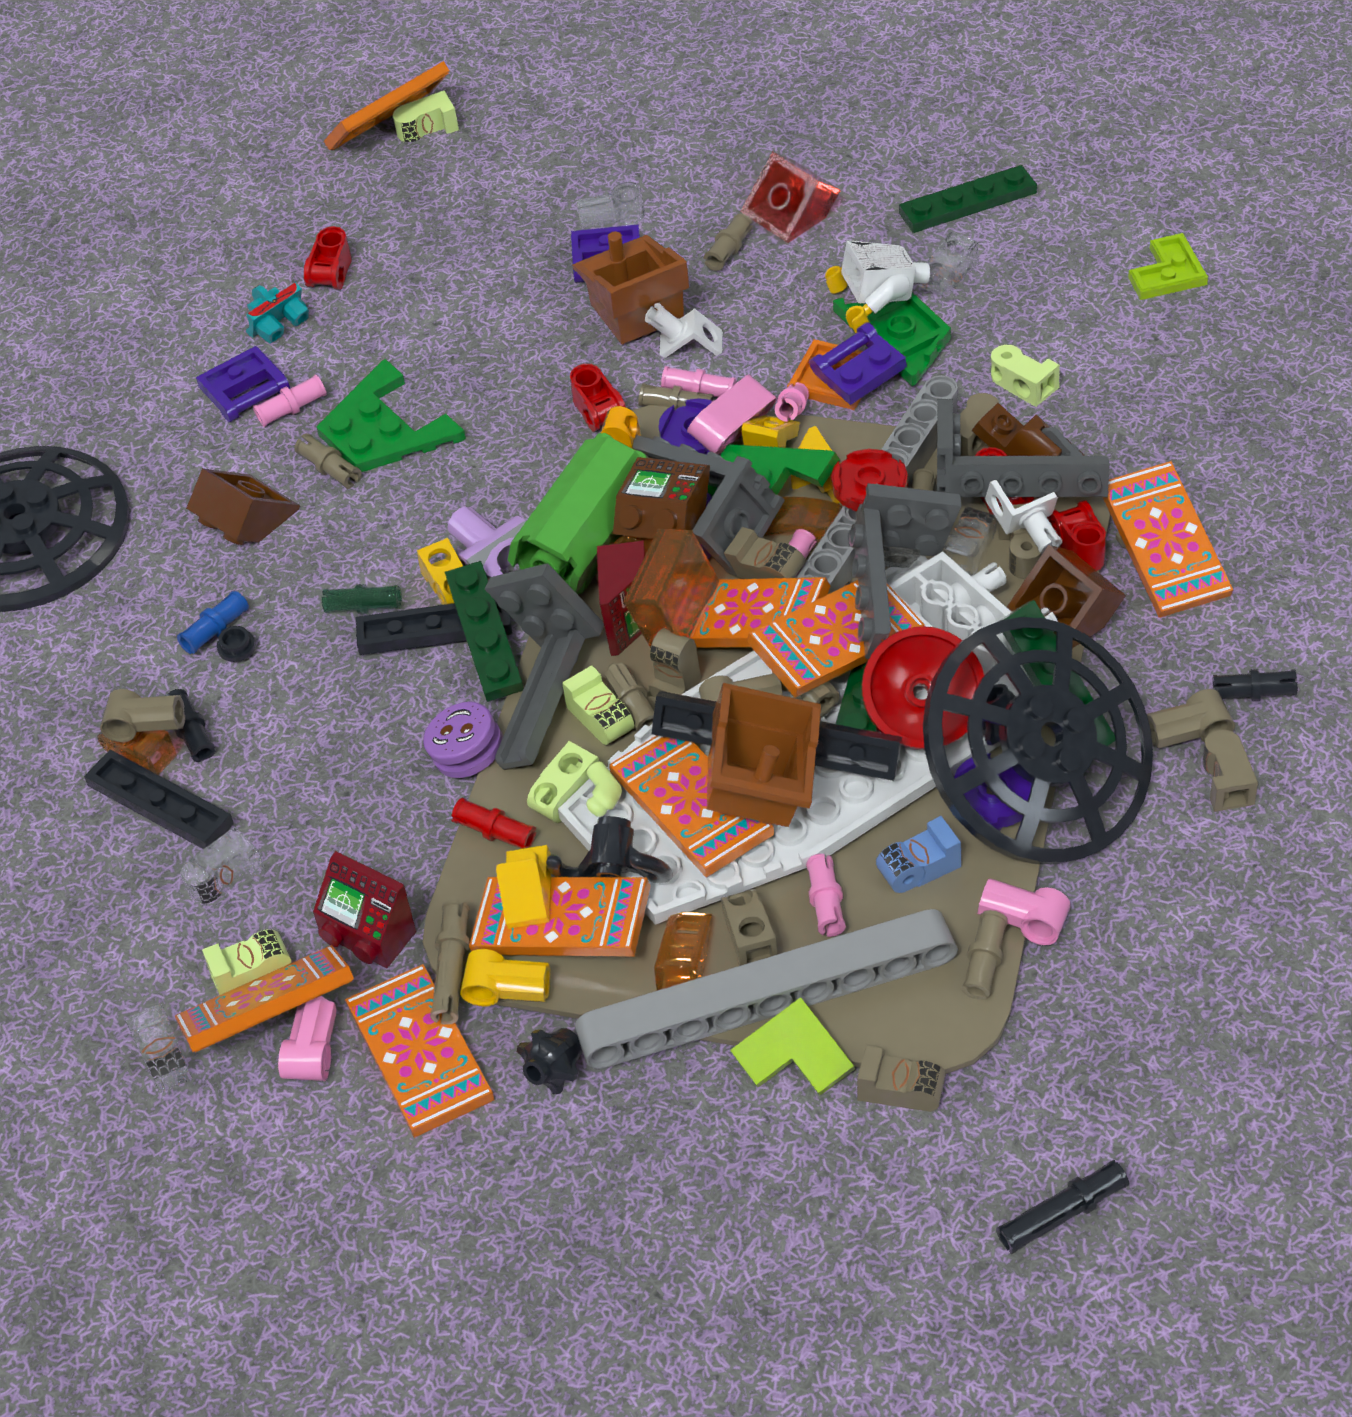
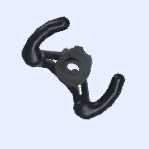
[546,816,673,883]

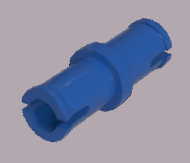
[177,591,249,654]

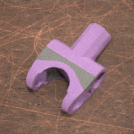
[448,506,526,580]

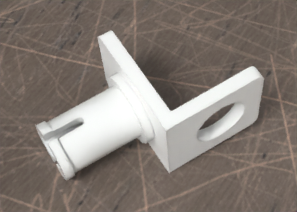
[645,303,723,358]
[985,480,1062,554]

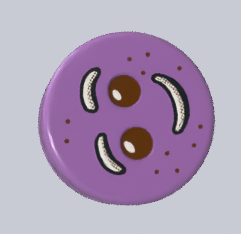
[423,702,503,778]

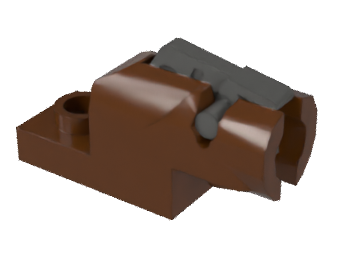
[971,403,1085,456]

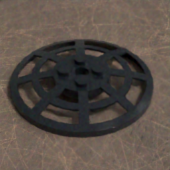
[0,446,130,612]
[923,617,1153,864]

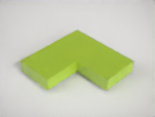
[1128,233,1208,300]
[730,997,855,1095]

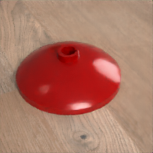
[862,626,984,750]

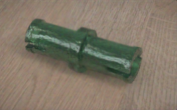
[322,584,402,614]

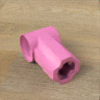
[977,878,1071,946]
[278,996,337,1081]

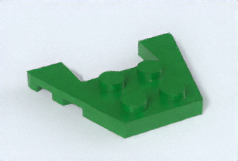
[316,359,466,472]
[708,444,840,496]

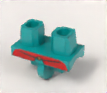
[246,282,309,344]

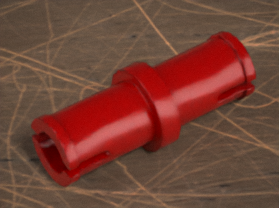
[451,797,536,849]

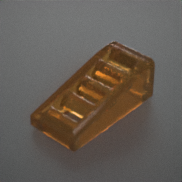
[654,912,713,991]

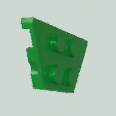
[833,292,951,386]

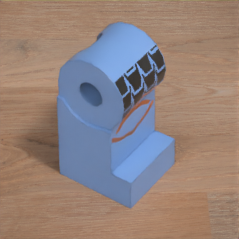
[876,816,961,893]

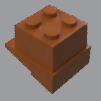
[572,231,689,345]
[707,683,821,827]

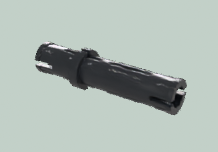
[996,1160,1129,1254]

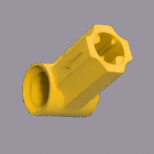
[460,949,551,1007]

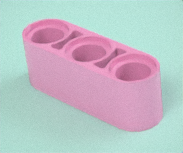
[687,374,777,454]

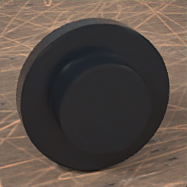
[216,626,256,662]

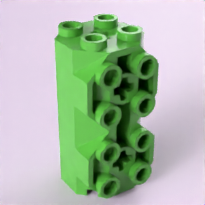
[508,433,647,594]

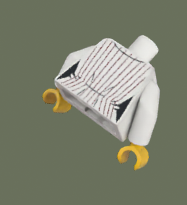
[825,241,930,333]

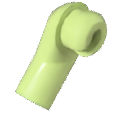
[586,761,622,817]

